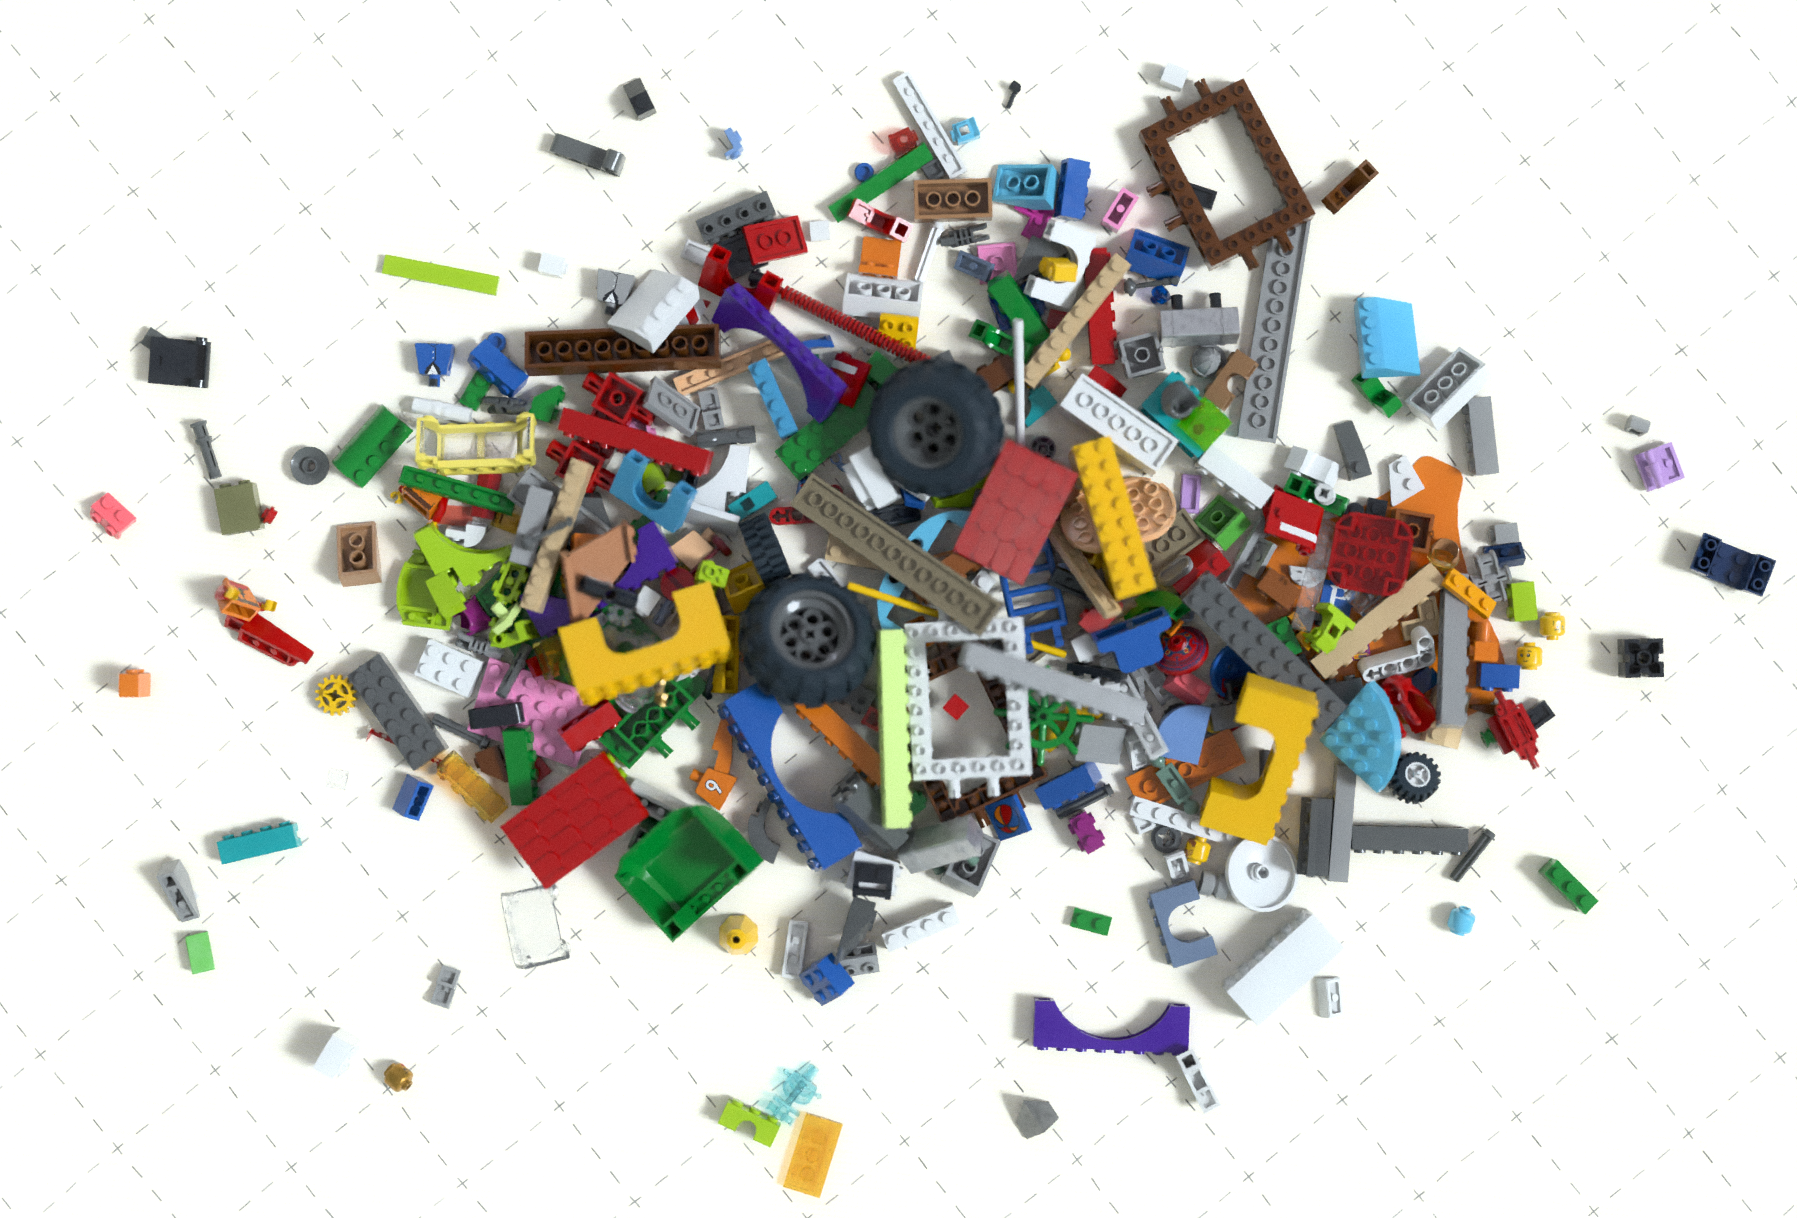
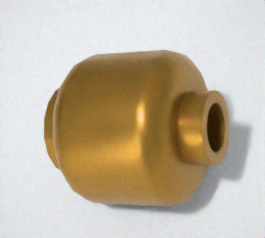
[384,1063,413,1092]

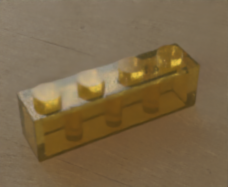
[436,750,508,823]

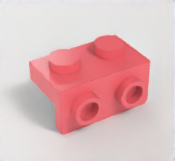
[90,492,136,539]

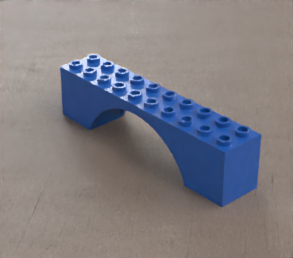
[717,682,863,872]

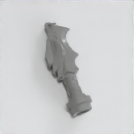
[1128,670,1153,713]

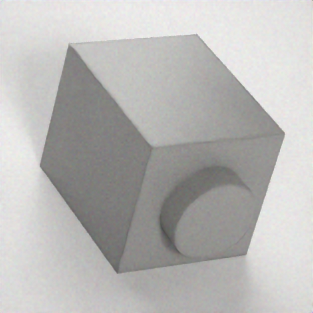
[1488,522,1520,545]

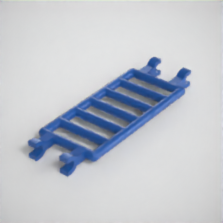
[999,537,1068,655]

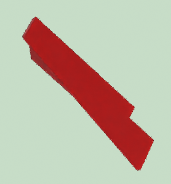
[224,613,314,667]

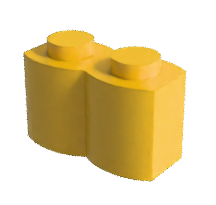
[1039,257,1078,282]

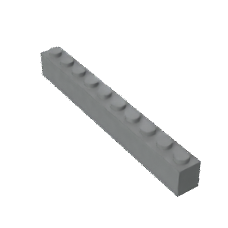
[957,642,1148,727]

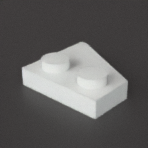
[1387,455,1425,507]

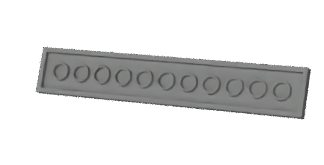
[1237,208,1311,443]

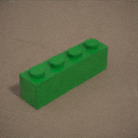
[987,270,1050,347]
[502,725,541,806]

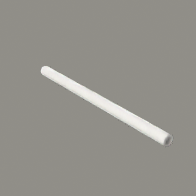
[1013,319,1025,448]

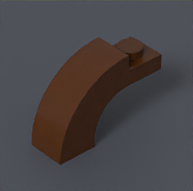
[1321,159,1379,215]

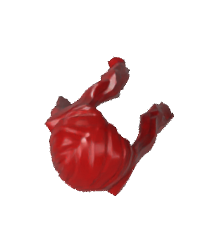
[1380,674,1437,738]

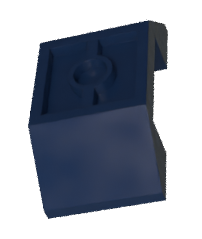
[1689,532,1776,597]

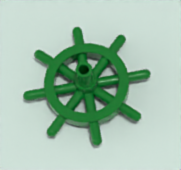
[993,665,1094,766]

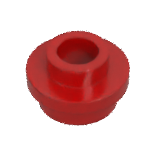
[261,506,278,524]

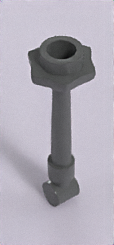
[1124,275,1180,297]
[520,516,573,552]

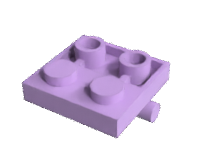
[1633,442,1685,492]

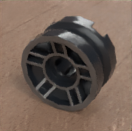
[1029,436,1056,460]

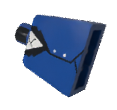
[415,343,455,387]

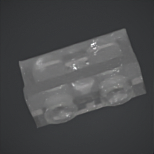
[1343,590,1388,617]

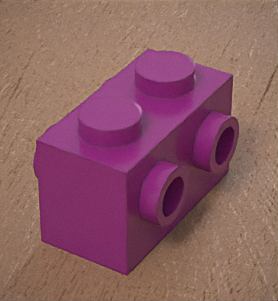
[1067,810,1105,854]

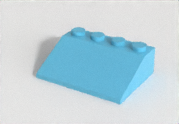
[1354,297,1421,378]

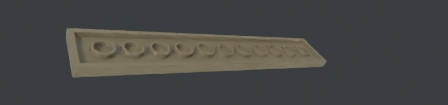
[790,473,1003,637]
[1002,507,1206,663]

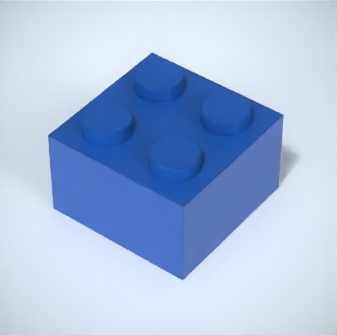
[798,952,855,1006]

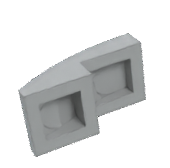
[698,387,724,431]
[430,965,461,1009]

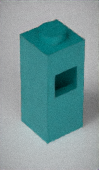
[727,481,778,523]

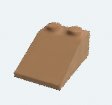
[336,521,382,587]

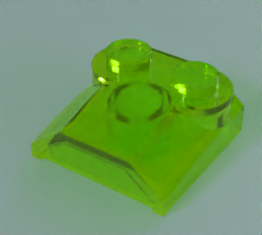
[1176,396,1232,452]

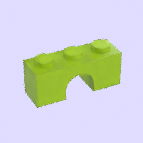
[718,1098,781,1148]

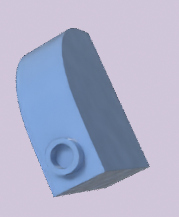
[1157,704,1211,765]

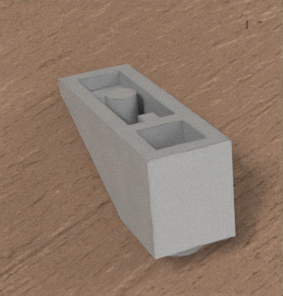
[156,859,200,922]

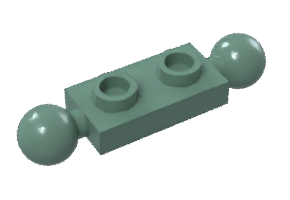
[1150,756,1199,815]

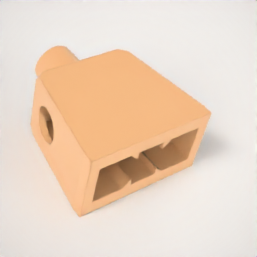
[671,527,715,574]

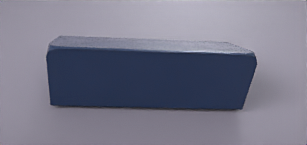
[1483,542,1526,568]

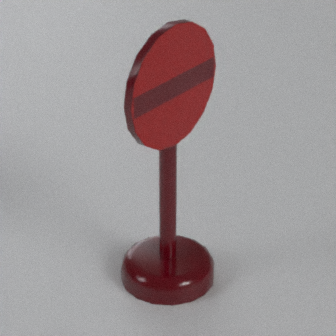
[660,534,733,602]

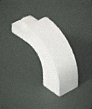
[1176,1048,1221,1115]

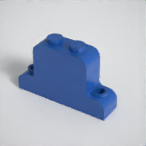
[1091,606,1171,673]

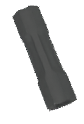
[697,425,756,449]

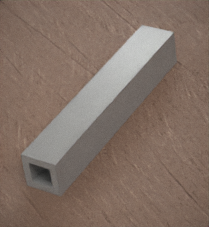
[1325,761,1357,883]

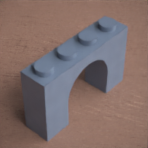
[1147,879,1218,968]

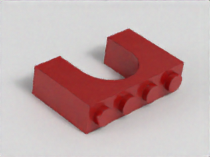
[698,244,784,313]

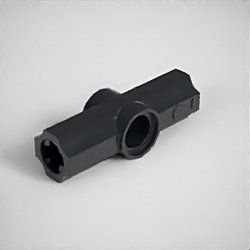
[578,575,639,610]

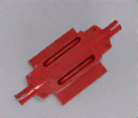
[1485,690,1540,770]

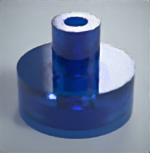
[1150,285,1171,304]

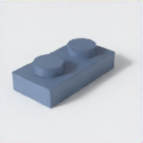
[953,250,995,282]

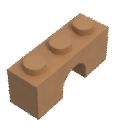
[1203,349,1259,412]

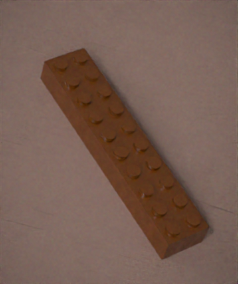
[524,324,721,376]

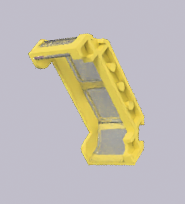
[415,412,537,476]

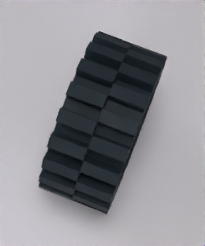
[738,512,792,586]

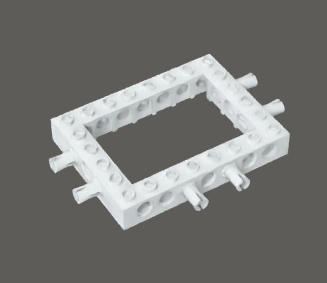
[905,608,1033,798]

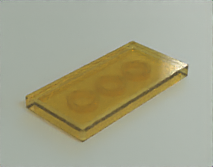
[783,1112,843,1198]

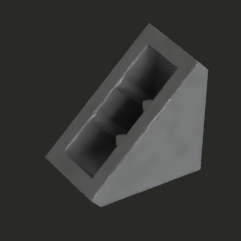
[1016,1100,1059,1139]

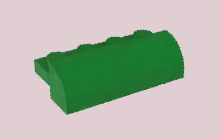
[331,404,413,489]

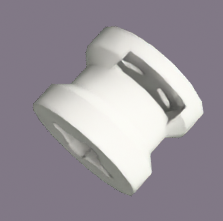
[1314,483,1336,505]

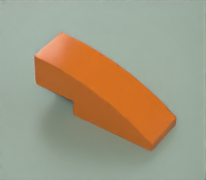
[712,719,734,774]

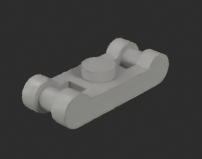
[1137,664,1176,707]

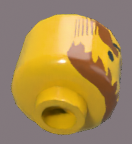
[1184,836,1211,865]

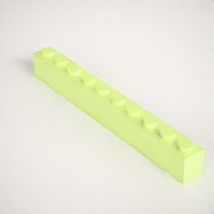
[876,630,912,828]

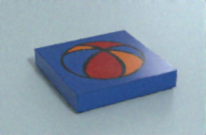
[985,794,1032,841]

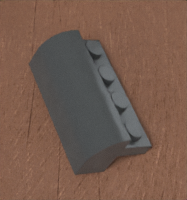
[1297,796,1333,877]

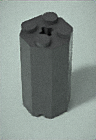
[830,772,913,853]

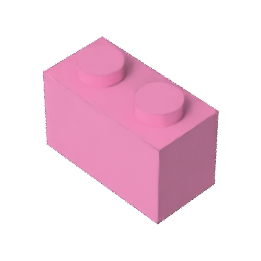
[1100,187,1139,234]

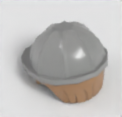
[1190,345,1226,378]

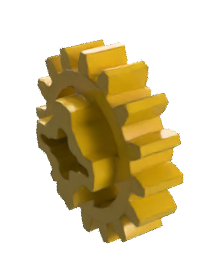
[315,674,358,716]

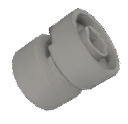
[1198,870,1229,900]

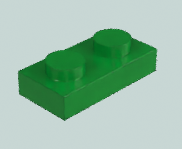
[459,370,493,412]
[1070,907,1112,936]

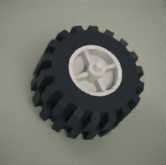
[1388,752,1441,804]

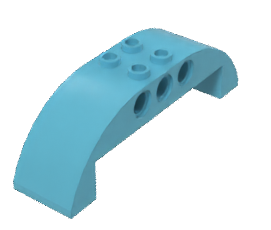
[877,511,971,632]

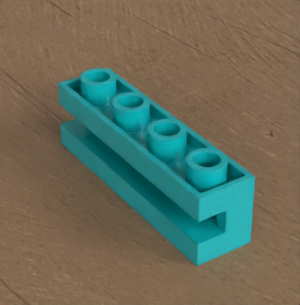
[217,821,302,865]

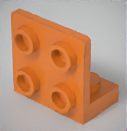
[859,237,901,280]

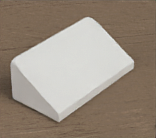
[1316,977,1344,1018]

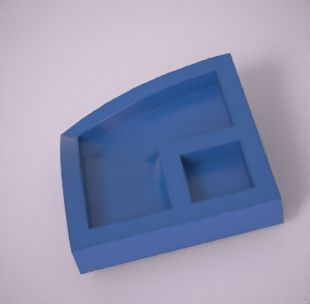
[802,335,835,351]

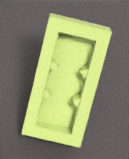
[490,601,522,635]

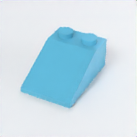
[992,164,1060,210]

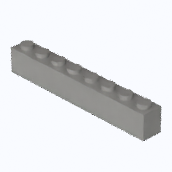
[1436,572,1470,729]

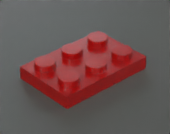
[742,215,808,266]

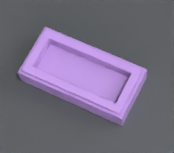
[1179,474,1202,514]

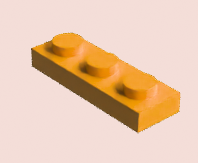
[1441,568,1497,619]

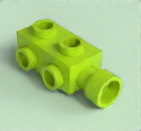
[491,560,529,605]

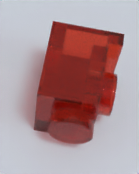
[888,127,919,157]

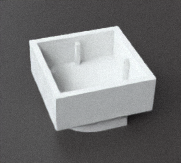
[842,446,902,511]

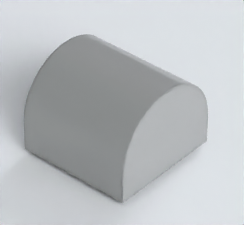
[1623,414,1651,437]

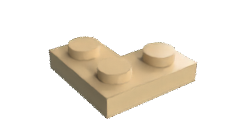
[1400,596,1439,641]

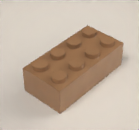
[914,178,993,223]

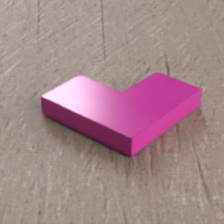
[1013,206,1055,240]

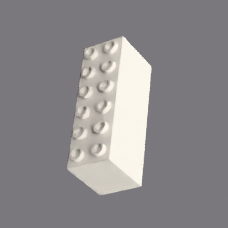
[1056,373,1179,476]
[1222,909,1345,1027]

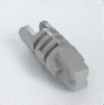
[455,630,505,660]

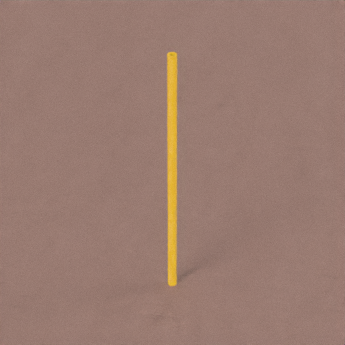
[847,582,1067,658]

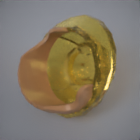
[1427,538,1460,572]

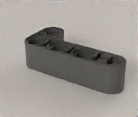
[549,133,626,177]

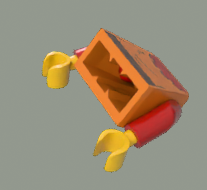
[390,476,448,530]
[214,577,277,622]

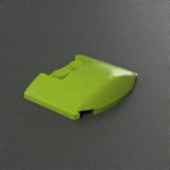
[396,549,458,631]

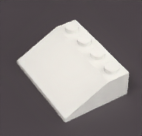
[607,269,700,353]

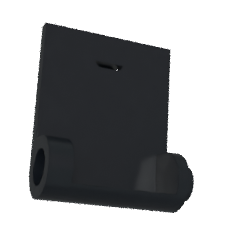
[148,337,211,388]

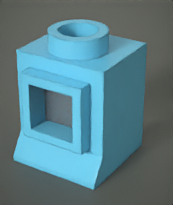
[949,117,980,146]

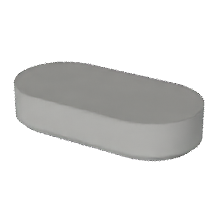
[1157,555,1193,587]

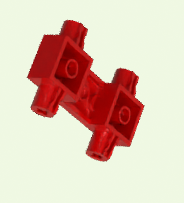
[545,371,657,494]

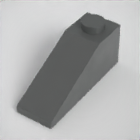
[1333,420,1372,481]

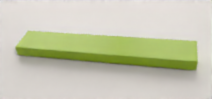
[382,254,500,296]

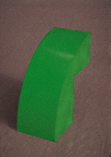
[1350,371,1403,418]

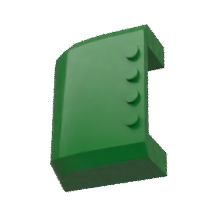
[614,804,764,943]

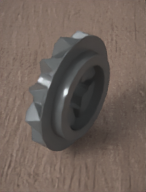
[1151,824,1182,853]

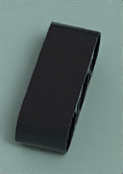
[467,702,525,730]

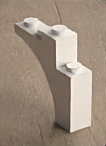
[667,445,750,512]

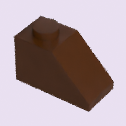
[474,744,508,783]

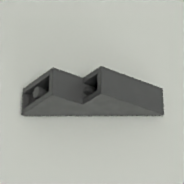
[1014,235,1070,287]

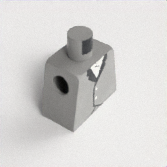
[597,268,636,316]

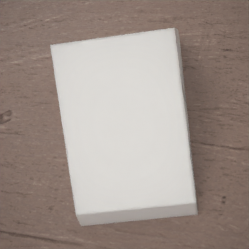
[1162,848,1191,883]

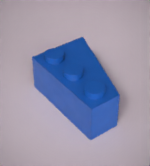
[1034,762,1103,810]

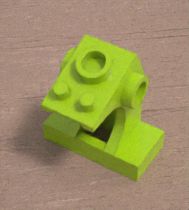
[694,559,730,597]
[1302,602,1356,654]
[489,617,541,648]

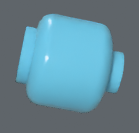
[1447,905,1475,936]

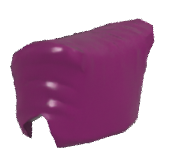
[453,595,492,636]

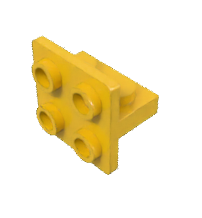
[877,313,919,351]

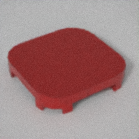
[1327,512,1414,596]

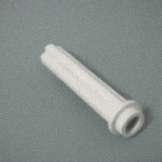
[914,221,945,282]

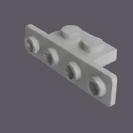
[1223,515,1277,589]

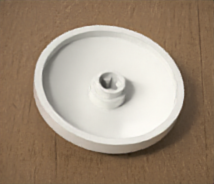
[1225,836,1299,912]

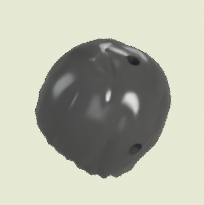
[1160,380,1200,419]

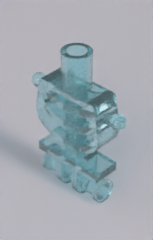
[765,1063,822,1126]

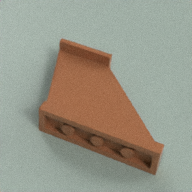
[559,520,637,625]

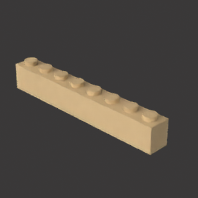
[1024,253,1131,390]
[520,458,594,614]
[1308,562,1444,680]

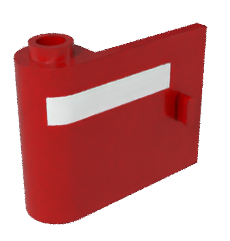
[830,351,872,408]
[1264,489,1324,556]

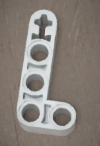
[1357,626,1436,682]

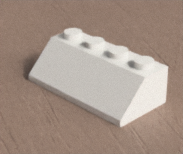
[842,273,924,319]

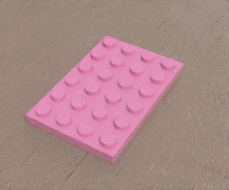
[467,657,592,768]

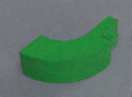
[968,319,1035,364]
[1283,473,1350,517]
[1123,590,1191,621]

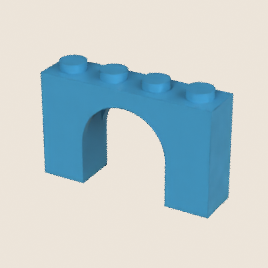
[748,358,799,441]
[609,449,698,533]

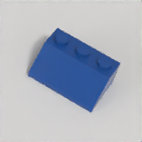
[1125,228,1190,287]

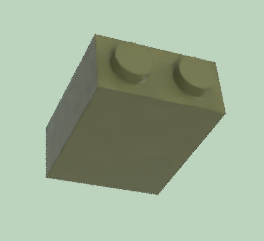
[213,480,265,536]

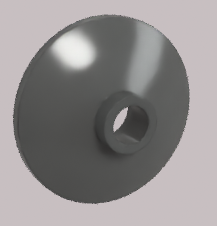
[290,447,330,485]

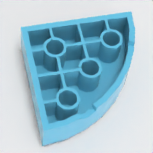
[1319,680,1401,793]

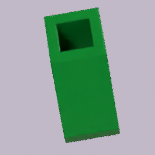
[529,385,566,424]

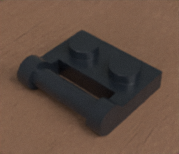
[852,861,894,900]

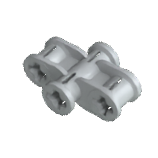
[1469,549,1512,602]

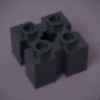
[1617,638,1664,678]

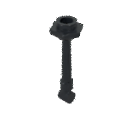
[702,663,716,700]

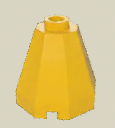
[719,915,759,955]

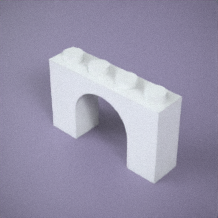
[1023,219,1097,309]

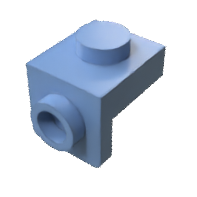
[724,127,744,160]

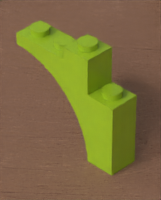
[413,522,512,587]

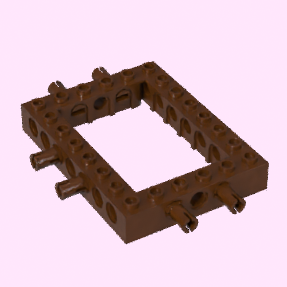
[1138,78,1316,272]
[876,639,1048,829]

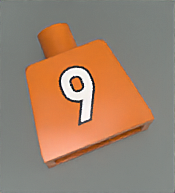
[689,767,738,811]

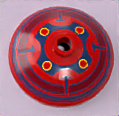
[1155,626,1209,676]

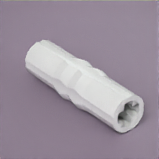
[412,397,473,424]

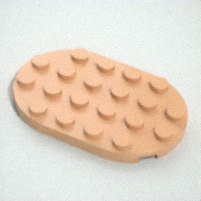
[1060,477,1176,553]

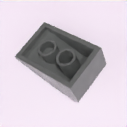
[834,897,878,965]

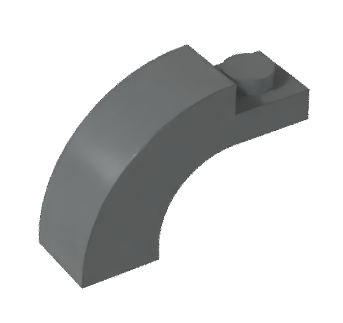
[748,798,781,864]

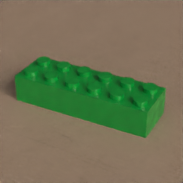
[774,380,876,481]

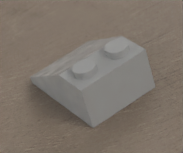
[939,833,1001,898]

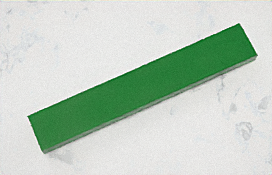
[827,142,934,223]
[398,465,516,516]

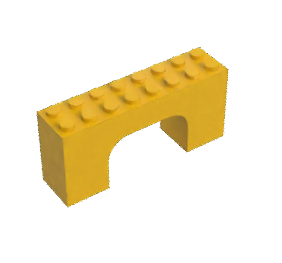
[1068,436,1156,602]
[559,581,734,705]
[1199,672,1319,846]

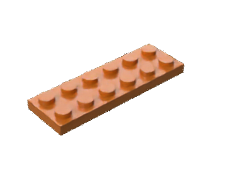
[1125,729,1246,804]

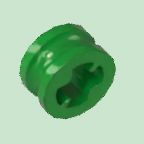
[1479,728,1496,748]

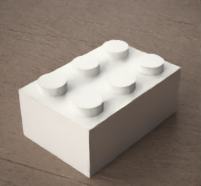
[414,639,486,697]

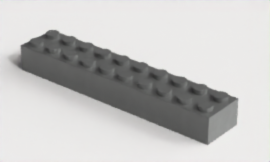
[1179,570,1348,734]

